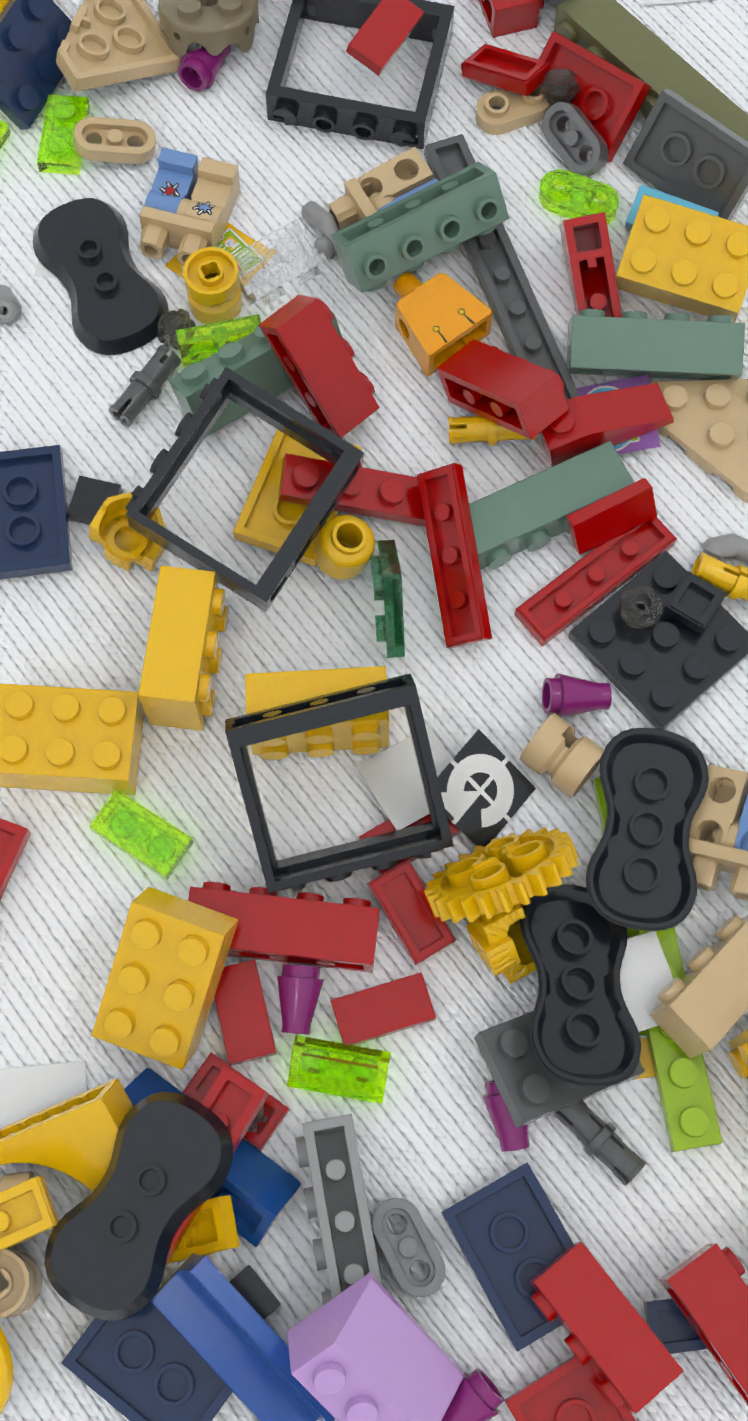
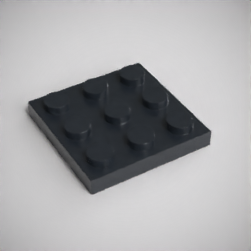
[568,551,748,730]

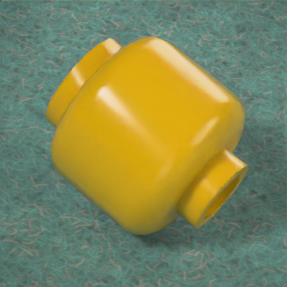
[313,514,375,580]

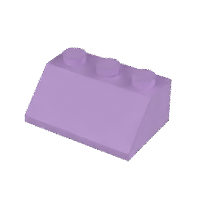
[287,1272,464,1421]

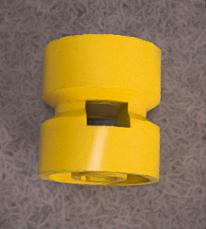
[183,247,243,326]

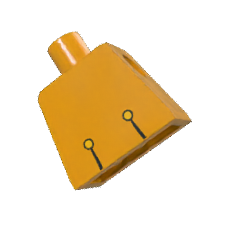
[393,272,493,377]

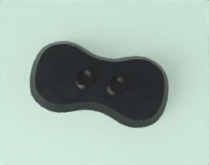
[33,198,169,355]
[586,728,709,931]
[520,884,641,1087]
[44,1091,233,1322]

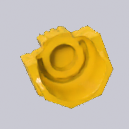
[89,492,165,572]
[466,903,537,984]

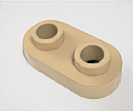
[475,82,553,135]
[74,117,156,164]

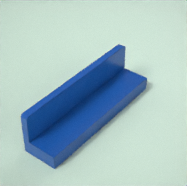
[124,1068,301,1247]
[150,1253,335,1421]

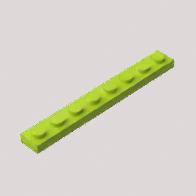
[592,777,723,1153]

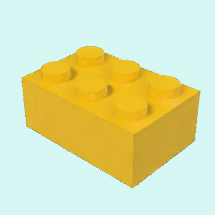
[616,194,748,323]
[138,565,229,731]
[245,666,389,760]
[0,683,145,796]
[91,887,239,1070]

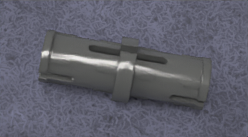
[109,345,182,427]
[553,1101,647,1186]

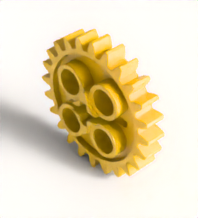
[424,827,579,923]

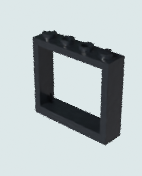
[265,0,455,149]
[125,367,364,612]
[225,673,454,893]

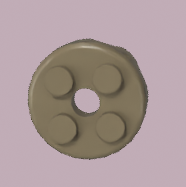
[158,0,259,57]

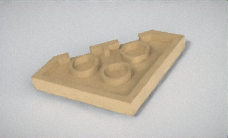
[56,0,181,92]
[650,379,748,502]

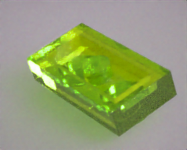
[37,94,90,175]
[176,314,261,367]
[89,789,194,880]
[287,1035,391,1104]

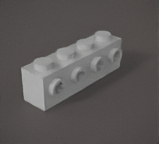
[295,1114,382,1305]

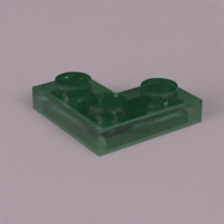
[370,539,405,658]

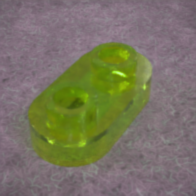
[538,169,619,225]

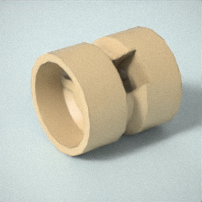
[519,713,604,799]
[0,1249,42,1318]

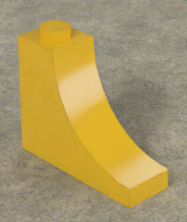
[0,1078,133,1192]

